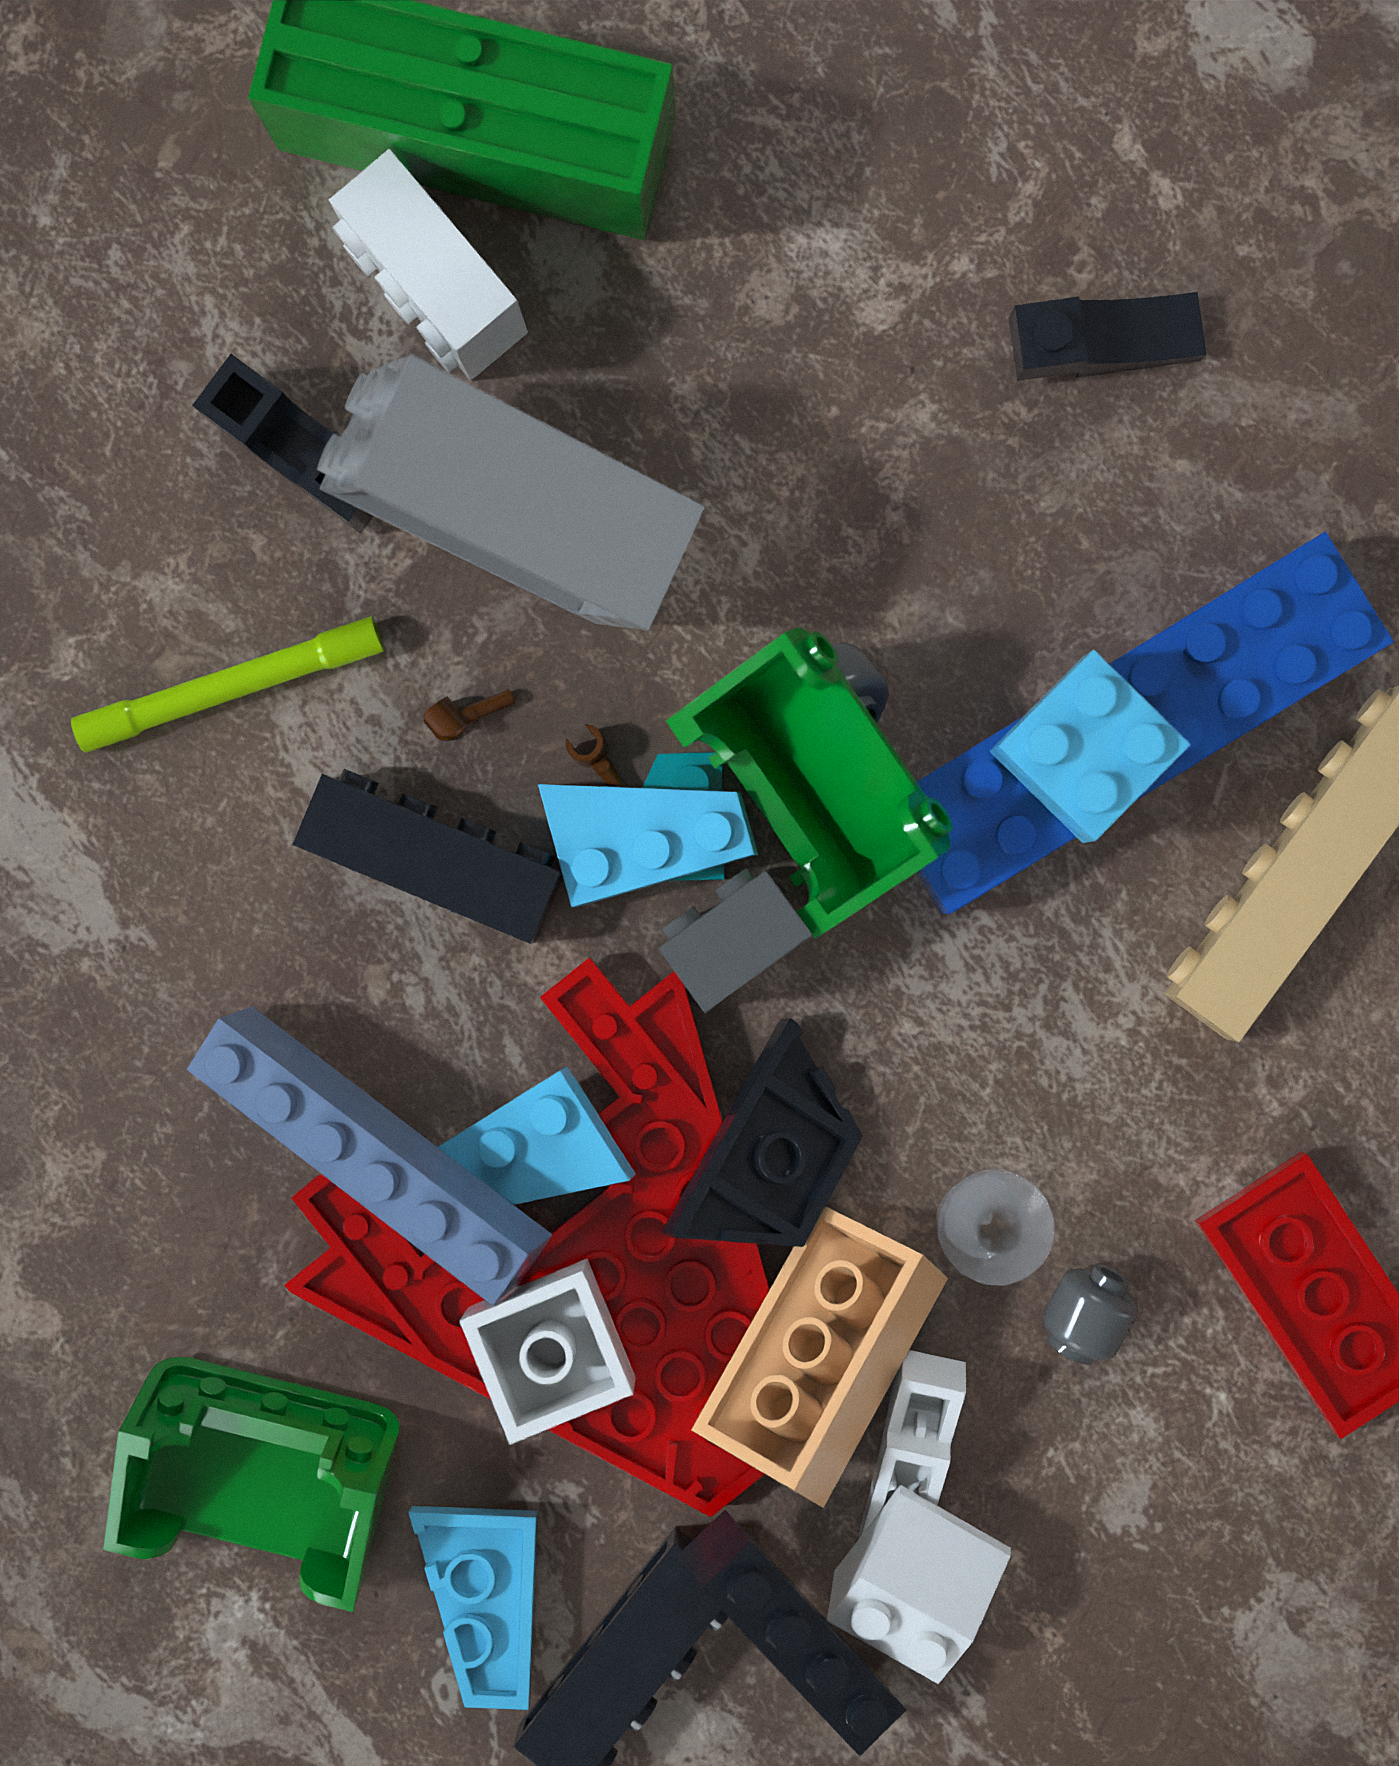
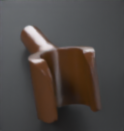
[423,689,515,741]
[566,724,629,788]

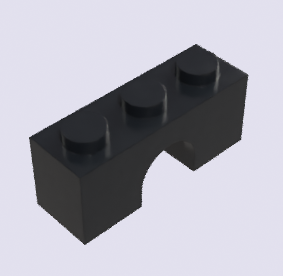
[192,354,374,534]

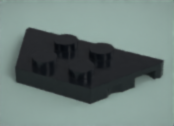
[662,1018,863,1247]

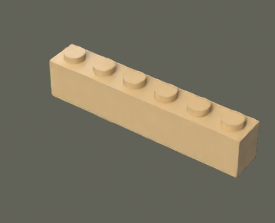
[1164,686,1399,1042]

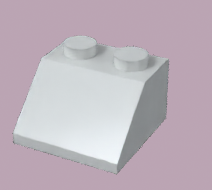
[827,1485,1011,1684]

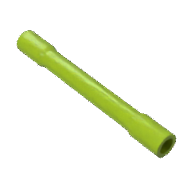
[71,615,385,753]

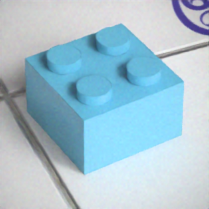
[990,650,1191,843]

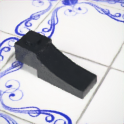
[1008,292,1207,381]

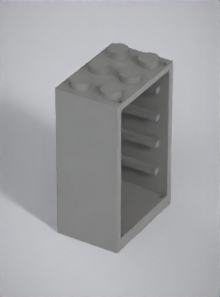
[317,354,705,630]

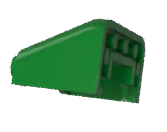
[666,627,953,939]
[103,1357,399,1612]

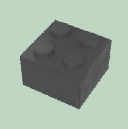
[658,868,812,1013]

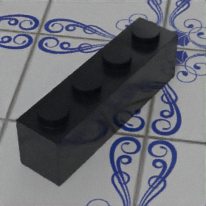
[292,769,563,944]
[677,1510,906,1756]
[513,1526,728,1766]

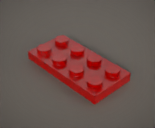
[1194,1151,1399,1439]

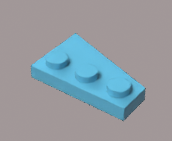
[538,784,758,907]
[438,1066,636,1205]
[408,1506,538,1710]

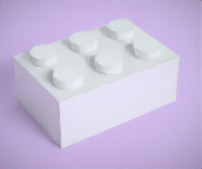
[329,149,528,381]

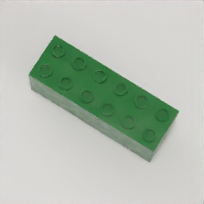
[248,0,676,241]

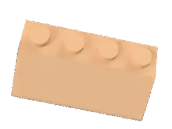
[691,1206,948,1508]

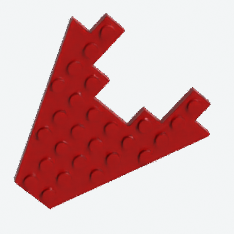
[284,957,770,1517]

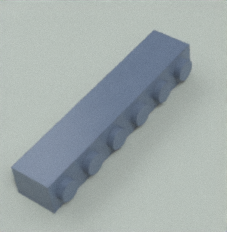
[186,1006,553,1306]

